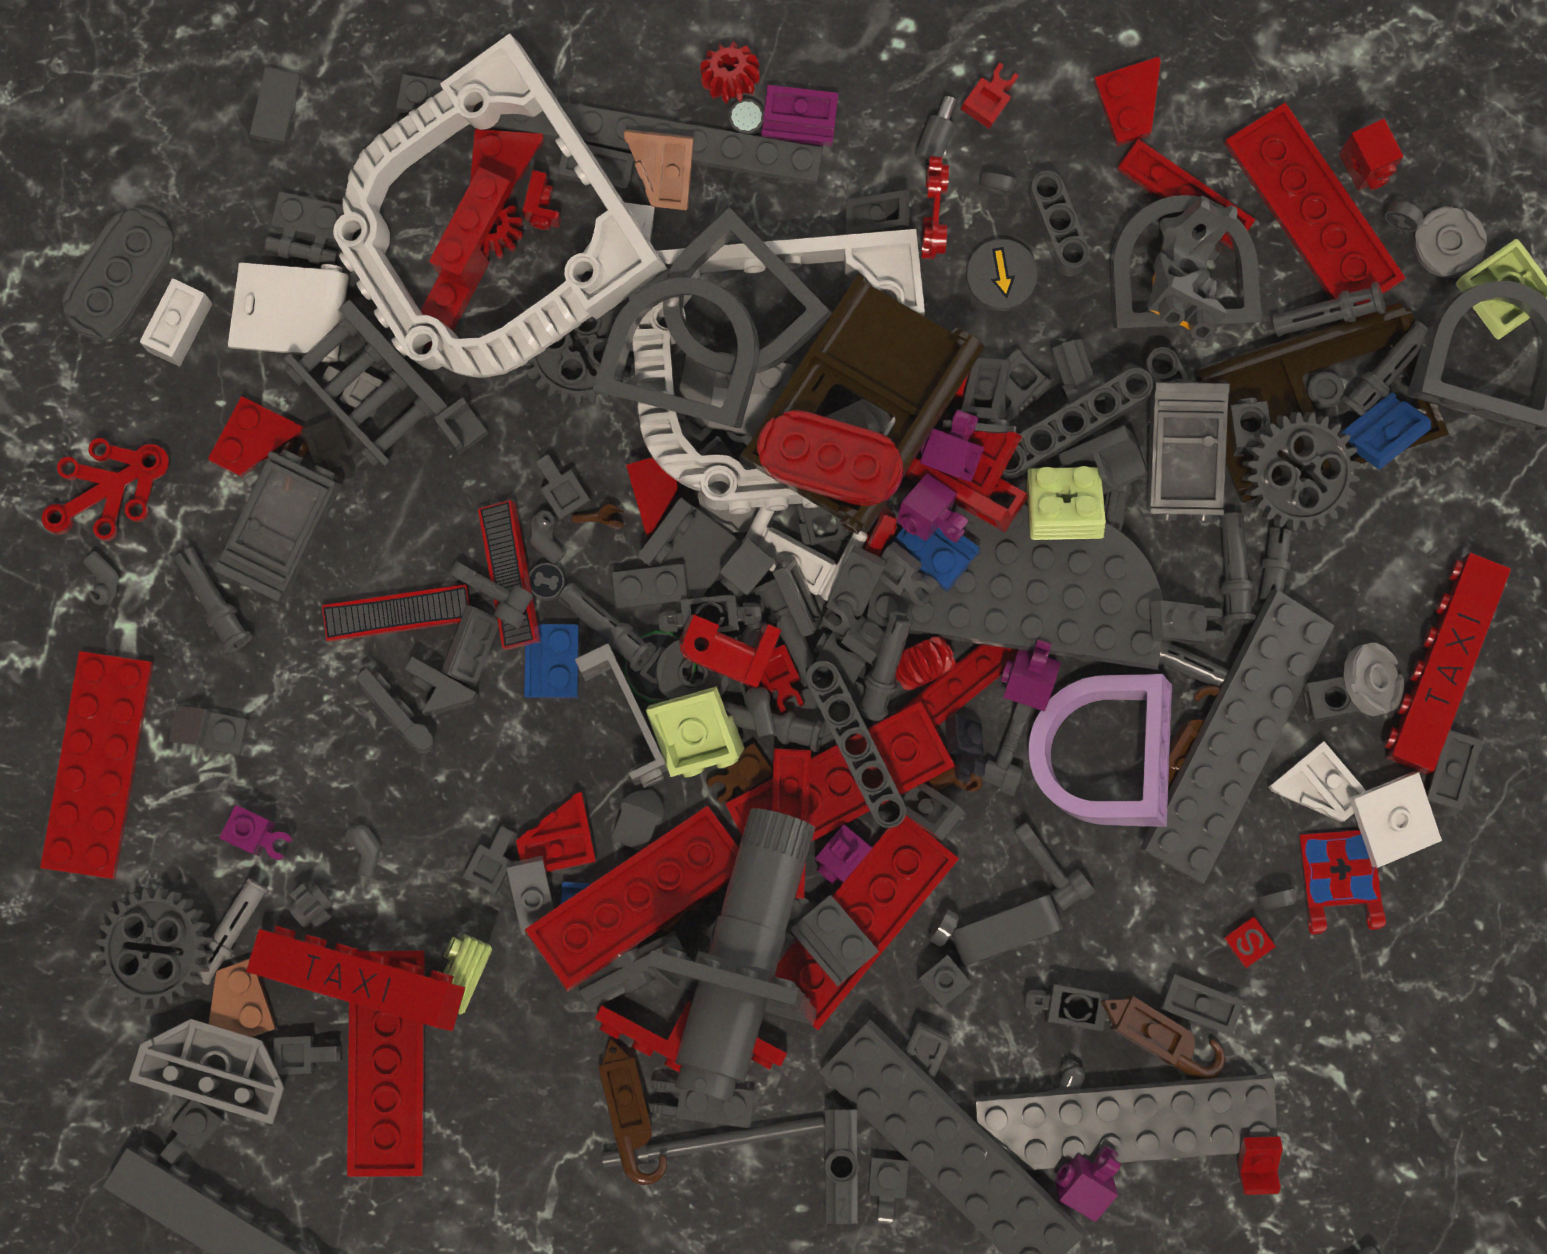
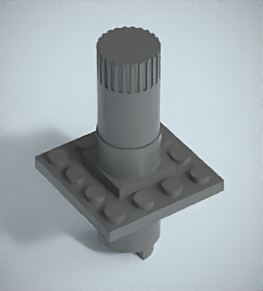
[647,808,817,1103]

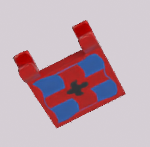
[1299,830,1386,935]

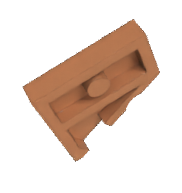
[624,130,694,210]
[209,959,277,1038]

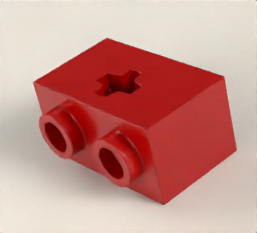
[1339,118,1404,191]

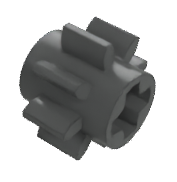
[287,883,334,928]

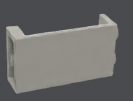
[575,644,668,788]

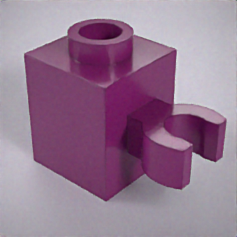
[920,410,984,482]
[896,474,969,543]
[1001,640,1061,711]
[219,805,294,861]
[815,825,872,884]
[1055,1146,1121,1222]

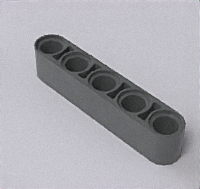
[1001,368,1153,480]
[806,661,906,828]

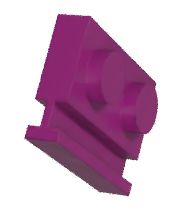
[762,85,838,147]

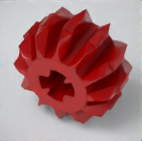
[700,41,761,104]
[480,205,523,259]
[895,637,956,690]

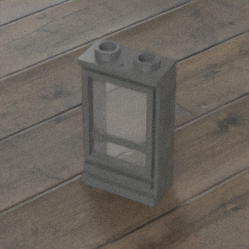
[1147,379,1230,521]
[213,449,342,602]

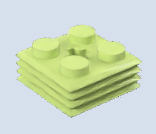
[1456,239,1547,339]
[1026,466,1106,540]
[437,934,492,1015]

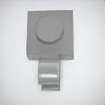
[322,366,385,418]

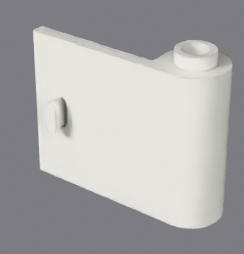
[228,263,349,363]

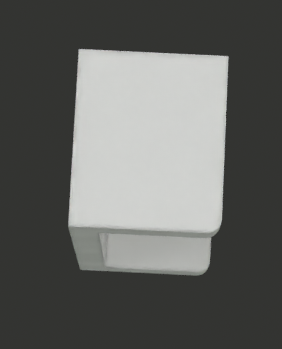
[140,278,212,367]

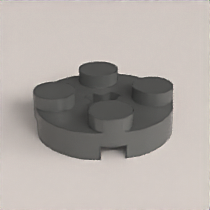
[655,637,729,700]

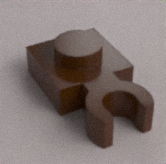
[706,743,773,804]

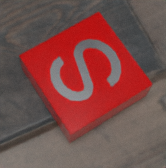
[1223,917,1276,969]

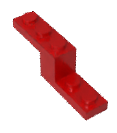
[420,167,513,351]
[594,1001,787,1072]

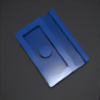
[1341,392,1431,470]
[889,528,980,592]
[524,624,579,699]

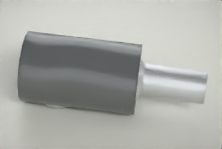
[915,96,956,165]

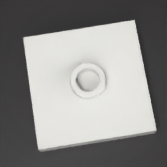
[1349,771,1442,868]

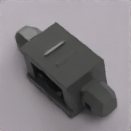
[658,594,762,636]
[1024,984,1113,1032]

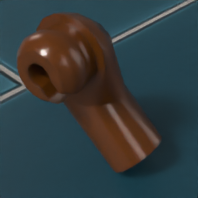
[928,762,983,792]

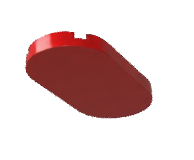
[757,410,904,506]

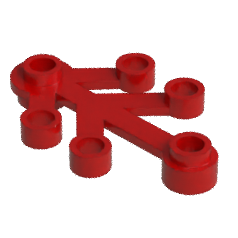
[921,156,949,259]
[41,438,169,541]

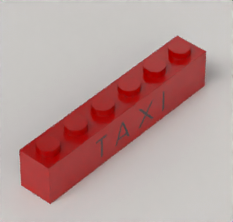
[1384,552,1511,775]
[246,926,466,1032]

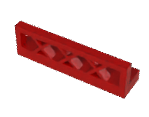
[904,457,1028,533]

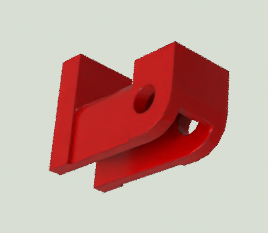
[679,615,781,688]

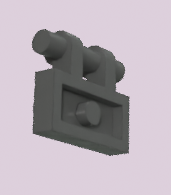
[265,191,344,266]

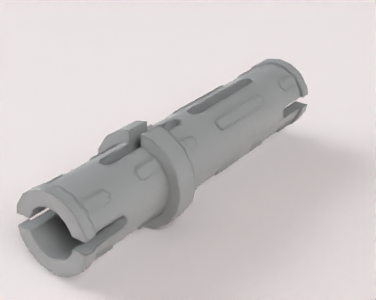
[197,878,268,985]

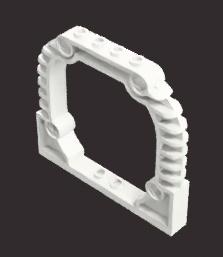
[333,33,668,378]
[629,229,925,514]

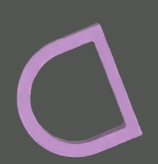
[1029,674,1172,827]

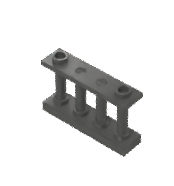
[284,300,448,467]

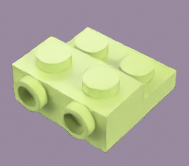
[646,686,744,777]

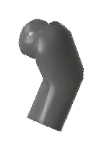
[530,510,566,565]
[83,551,118,605]
[744,687,776,737]
[345,824,381,878]
[1047,1060,1085,1092]

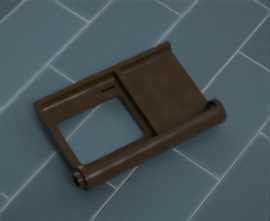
[742,274,984,534]
[1194,302,1449,503]

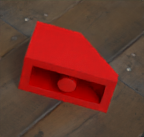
[626,457,679,540]

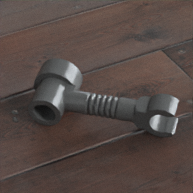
[448,561,534,629]
[982,703,1033,797]
[1014,822,1095,911]

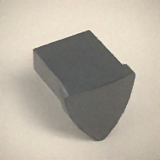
[611,789,664,851]

